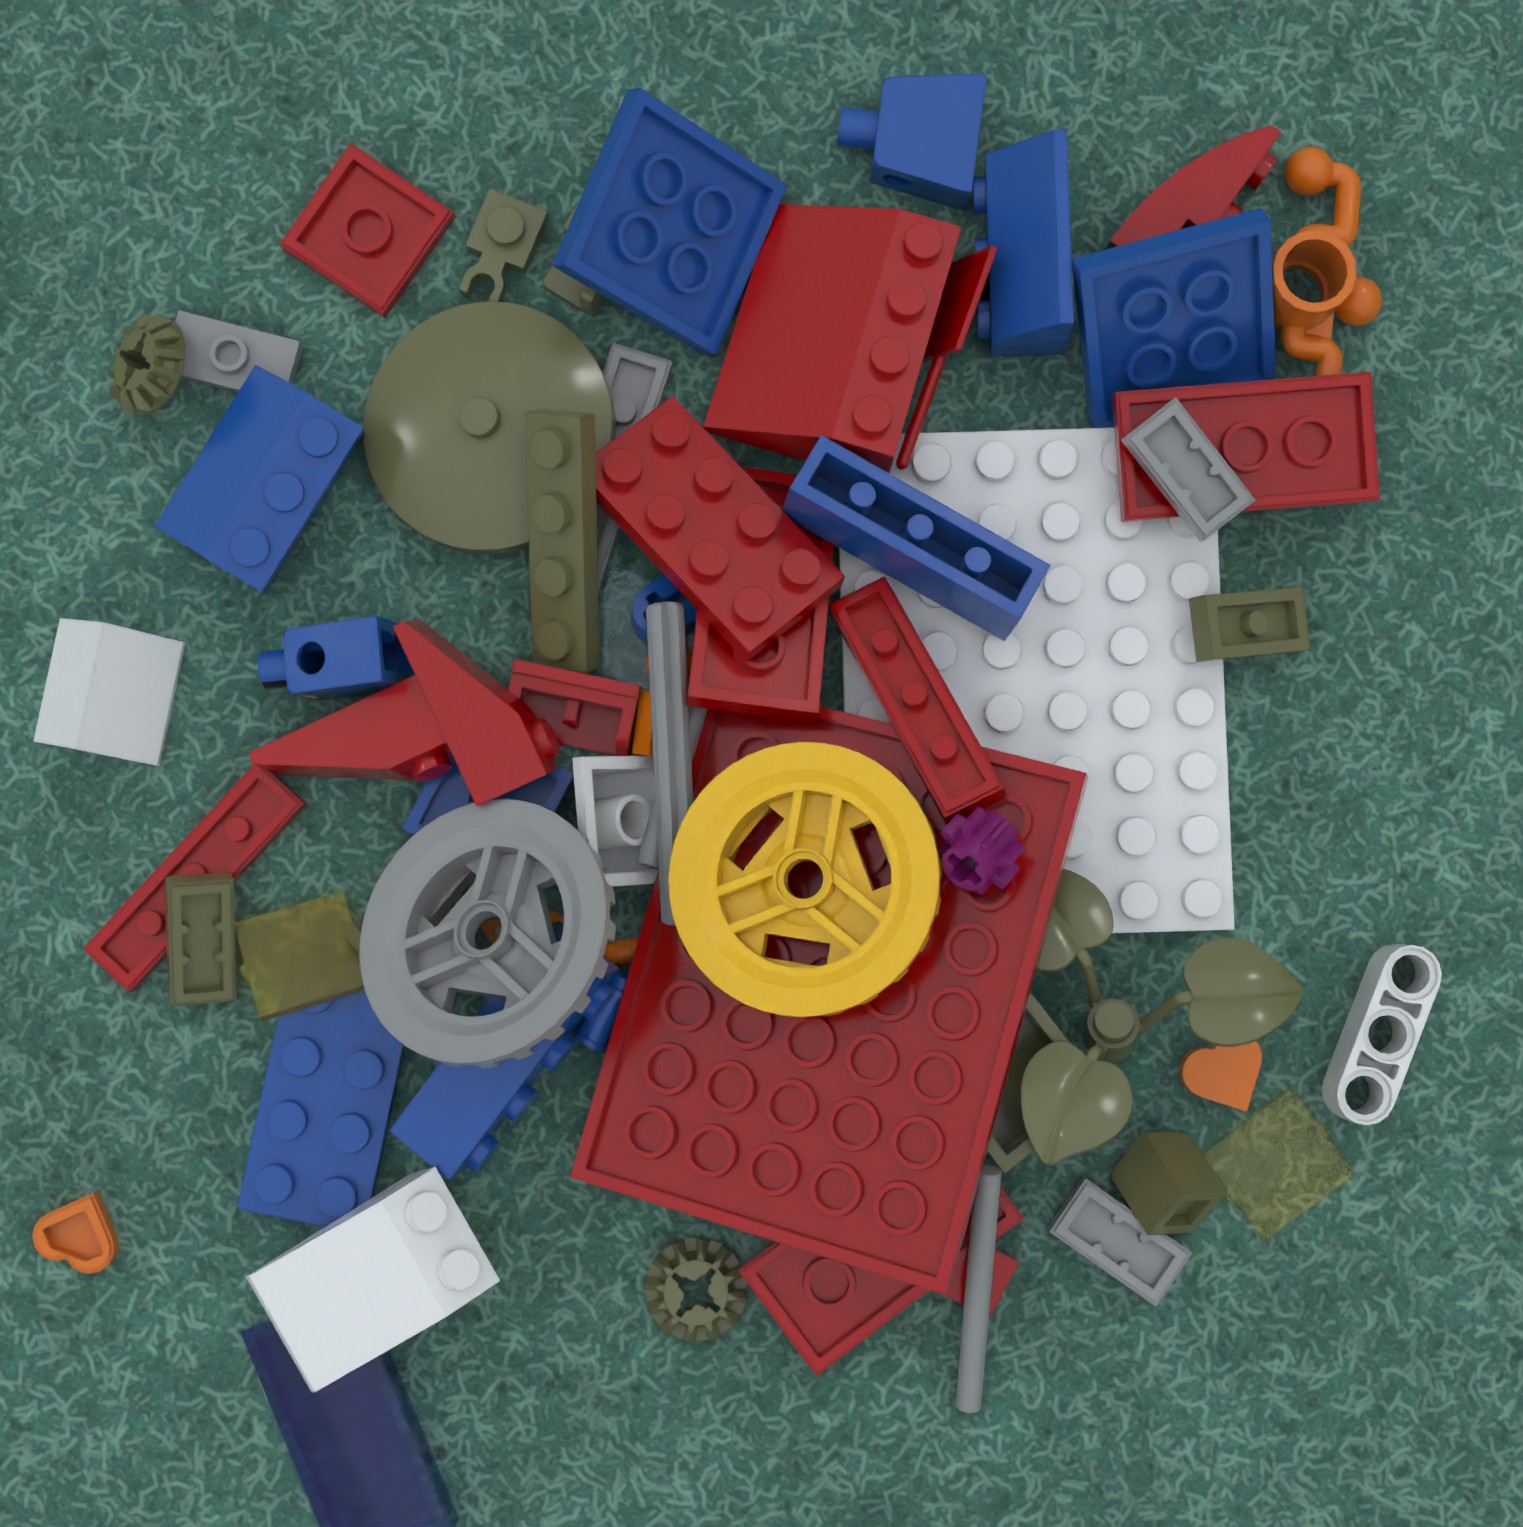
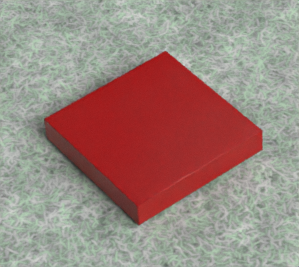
[279,143,456,318]

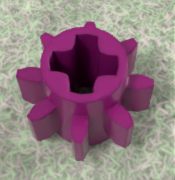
[938,807,1025,895]

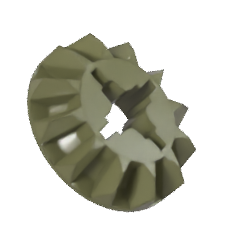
[107,314,185,415]
[645,1237,748,1343]

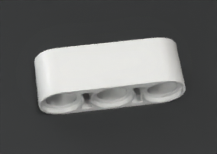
[1322,944,1442,1125]

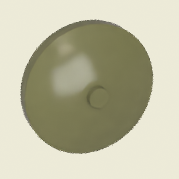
[363,301,616,555]

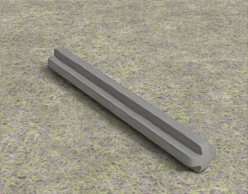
[646,602,694,925]

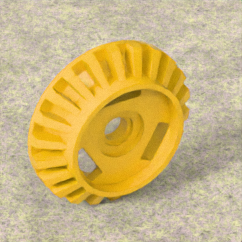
[668,742,943,1018]

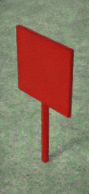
[896,245,997,470]

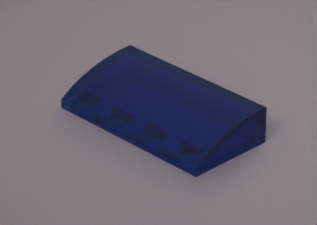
[241,1319,459,1527]

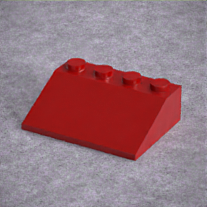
[703,204,961,474]

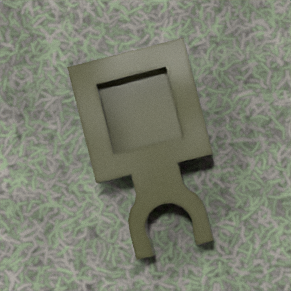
[458,188,549,302]

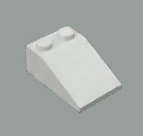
[246,1167,500,1392]

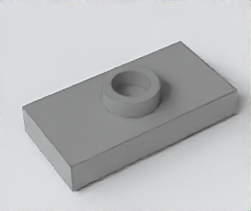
[175,310,304,393]
[1121,397,1255,542]
[1047,1176,1192,1306]

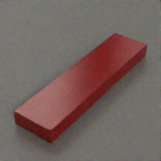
[828,576,1006,825]
[83,765,307,992]

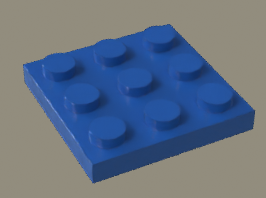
[552,87,787,355]
[1072,208,1276,429]

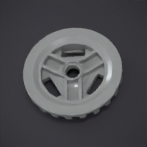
[359,799,616,1069]

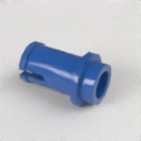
[571,970,628,1053]

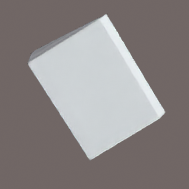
[33,618,186,766]
[572,756,658,887]

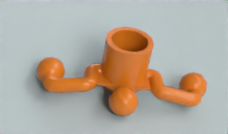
[1272,146,1383,376]

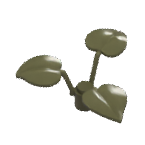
[1021,869,1303,1166]

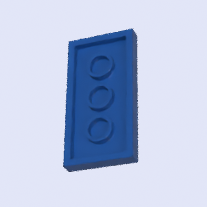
[237,955,406,1227]

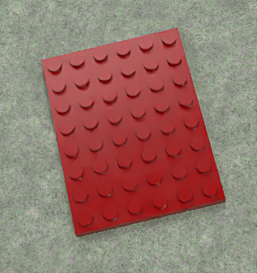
[570,706,1088,1295]

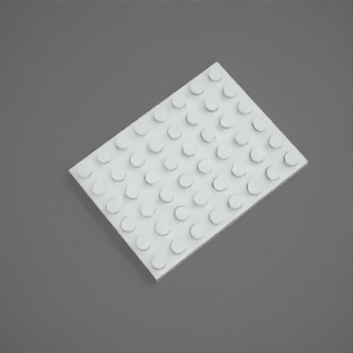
[838,428,1235,933]

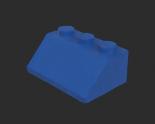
[972,129,1074,357]
[155,365,365,593]

